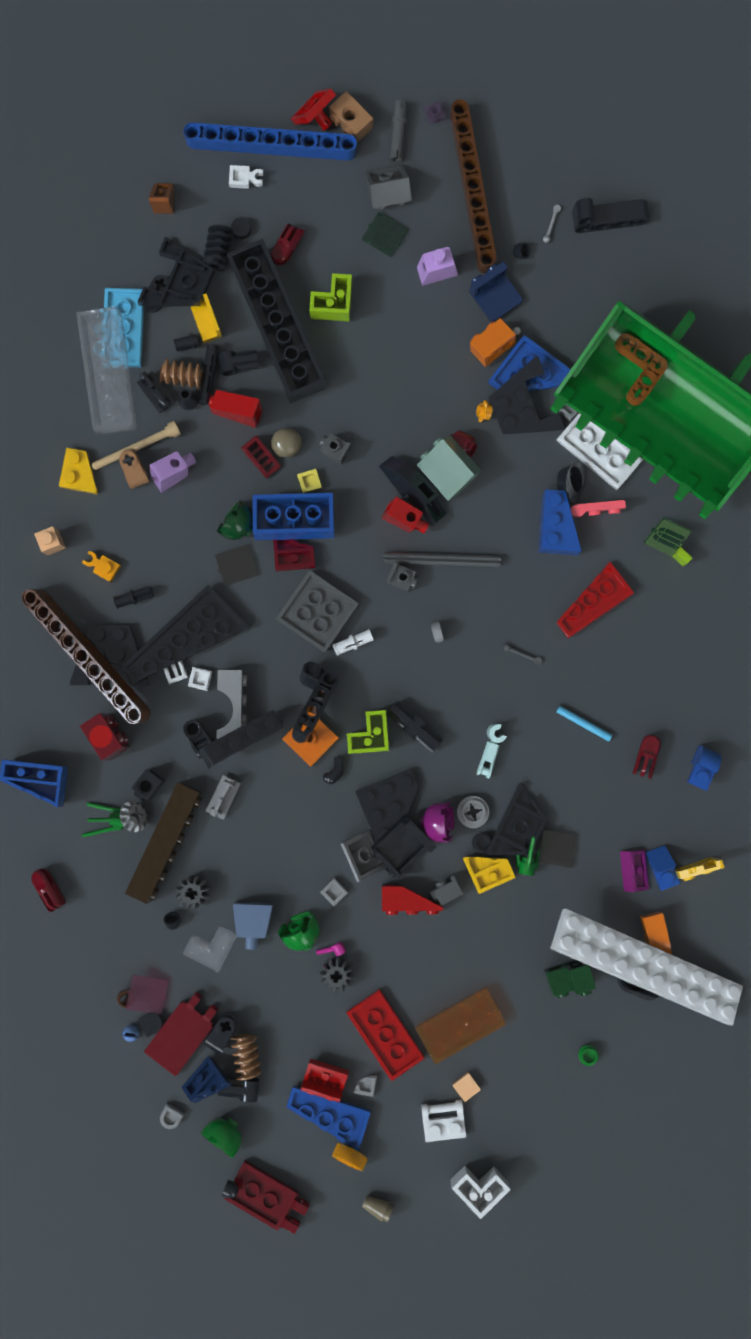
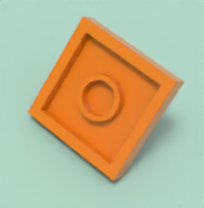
[282,712,339,767]

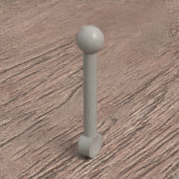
[543,205,561,243]

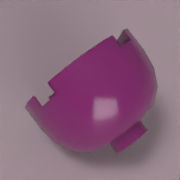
[420,802,454,842]

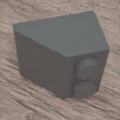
[365,164,412,209]

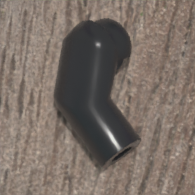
[323,757,344,784]

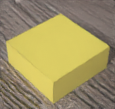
[297,469,322,493]

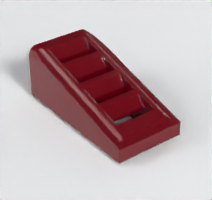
[240,435,281,479]

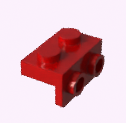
[301,1058,349,1102]

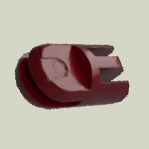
[271,223,305,266]
[632,734,661,780]
[31,868,66,912]

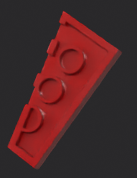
[556,562,634,639]

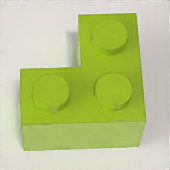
[309,273,352,322]
[347,710,389,754]

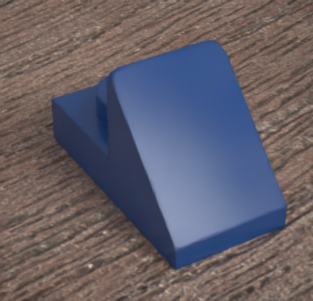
[645,845,680,891]

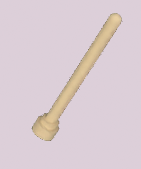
[92,420,181,470]

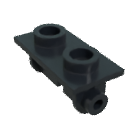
[137,371,175,413]

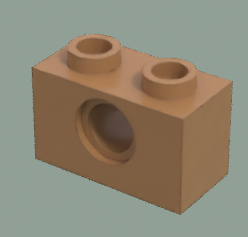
[329,91,373,143]

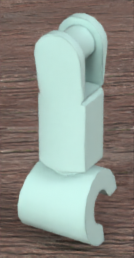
[476,723,507,779]

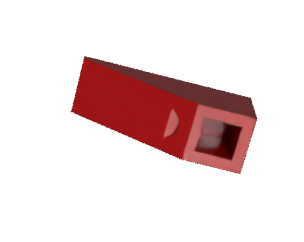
[382,884,443,915]

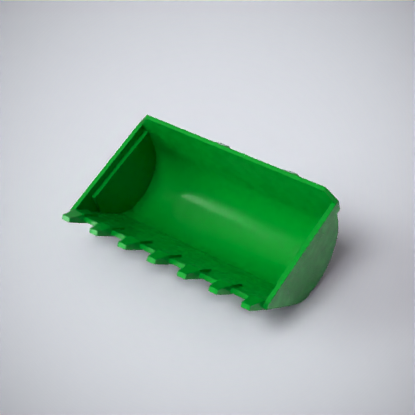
[550,300,751,519]

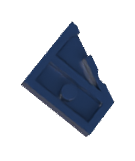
[181,1056,231,1103]

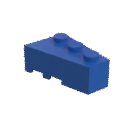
[538,489,582,556]
[0,760,69,807]

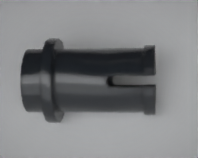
[174,333,200,352]

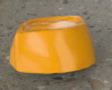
[332,1143,368,1171]

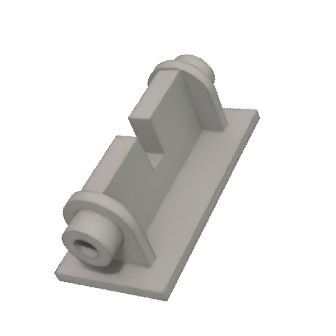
[206,775,241,820]

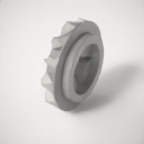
[457,796,489,828]
[120,800,149,832]

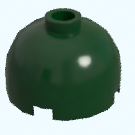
[216,500,253,540]

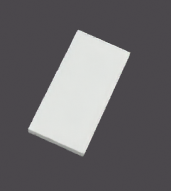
[556,413,643,490]

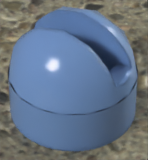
[123,1024,140,1042]

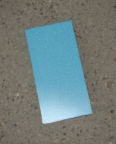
[101,288,144,368]

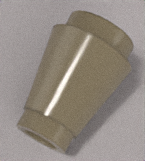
[362,1195,394,1222]

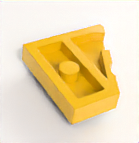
[59,448,98,494]
[463,856,516,894]
[675,857,725,881]

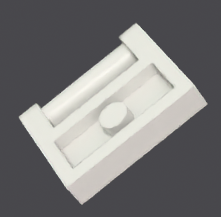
[421,1099,466,1142]

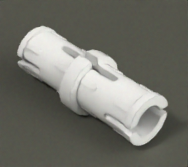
[332,629,374,656]

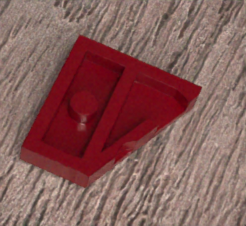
[273,539,315,572]

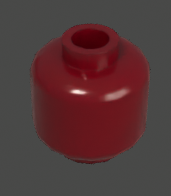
[449,430,477,458]

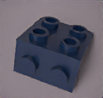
[469,261,522,322]

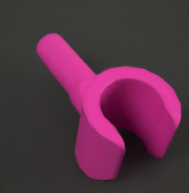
[316,942,346,957]

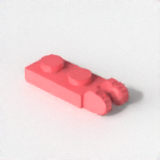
[570,500,626,518]

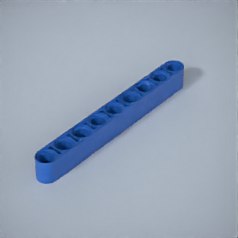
[183,123,357,160]

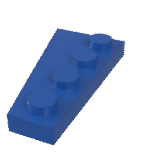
[286,1085,371,1152]

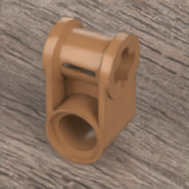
[119,449,150,489]

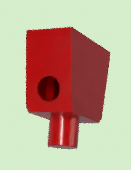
[381,497,430,534]

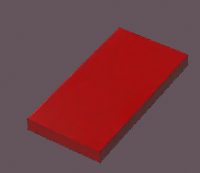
[346,988,425,1081]

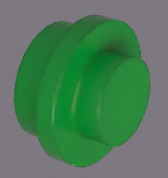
[578,1045,599,1066]

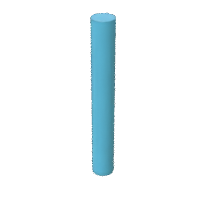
[556,706,612,742]

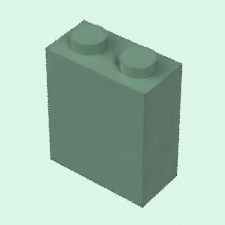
[417,435,481,501]

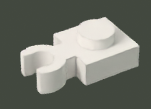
[229,165,264,189]

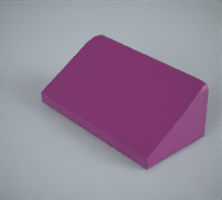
[620,849,649,892]

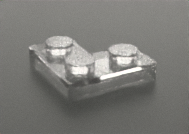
[183,926,237,972]

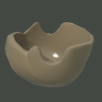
[271,428,302,458]

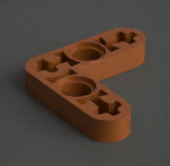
[615,333,668,406]

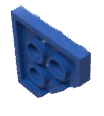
[488,335,571,391]

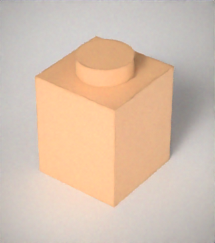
[34,526,66,556]

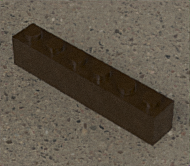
[125,782,203,904]

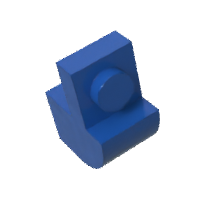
[687,745,722,791]

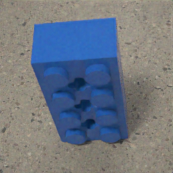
[253,493,335,540]

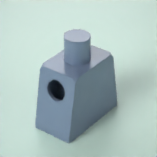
[233,902,274,950]

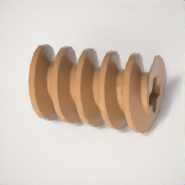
[160,358,203,389]
[230,1033,261,1080]

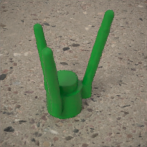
[81,802,124,837]
[515,830,550,876]

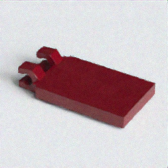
[144,991,219,1077]
[224,1160,310,1234]

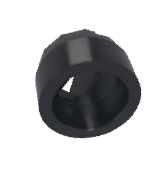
[513,242,530,259]
[164,912,181,930]
[222,1179,239,1199]

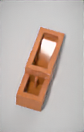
[640,911,672,955]

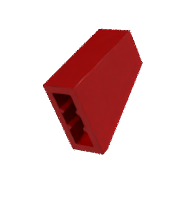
[208,390,263,429]

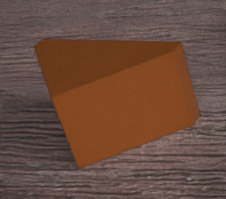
[149,183,174,214]

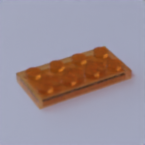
[415,987,506,1065]

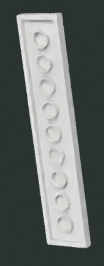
[550,909,743,1026]

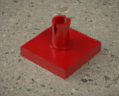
[290,89,336,131]

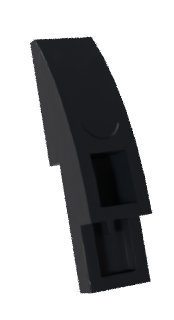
[379,456,447,526]

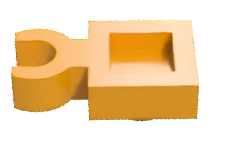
[82,551,121,583]

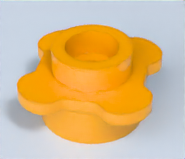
[476,400,492,422]

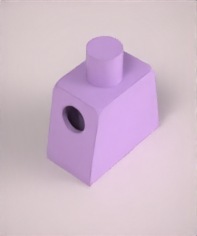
[417,247,458,286]
[150,451,196,493]

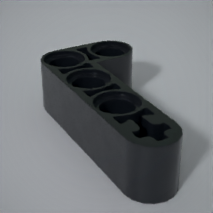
[572,198,650,233]
[292,661,339,743]

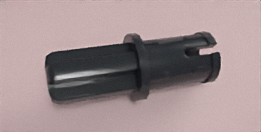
[113,587,154,609]

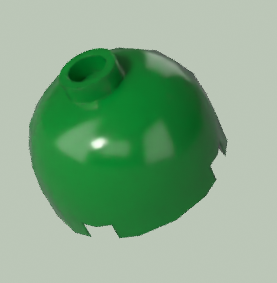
[278,911,320,951]
[200,1117,242,1159]

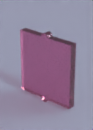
[126,975,168,1014]

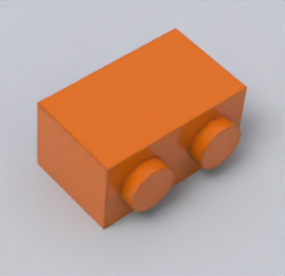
[470,318,516,368]

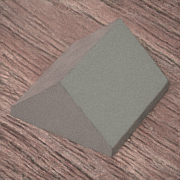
[341,830,386,882]

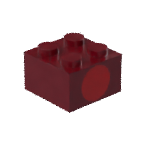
[80,713,130,761]

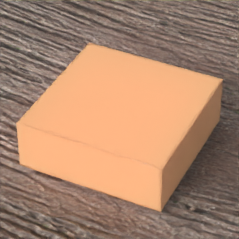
[452,1072,481,1102]

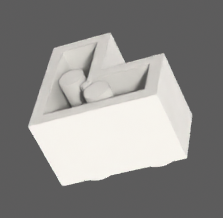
[450,1166,511,1219]

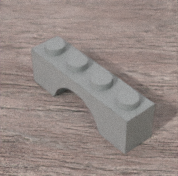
[217,670,247,751]

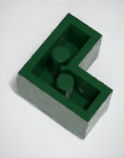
[544,960,596,998]

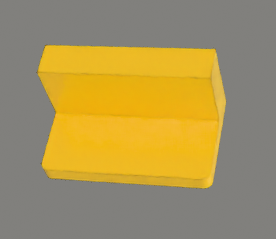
[190,293,222,343]

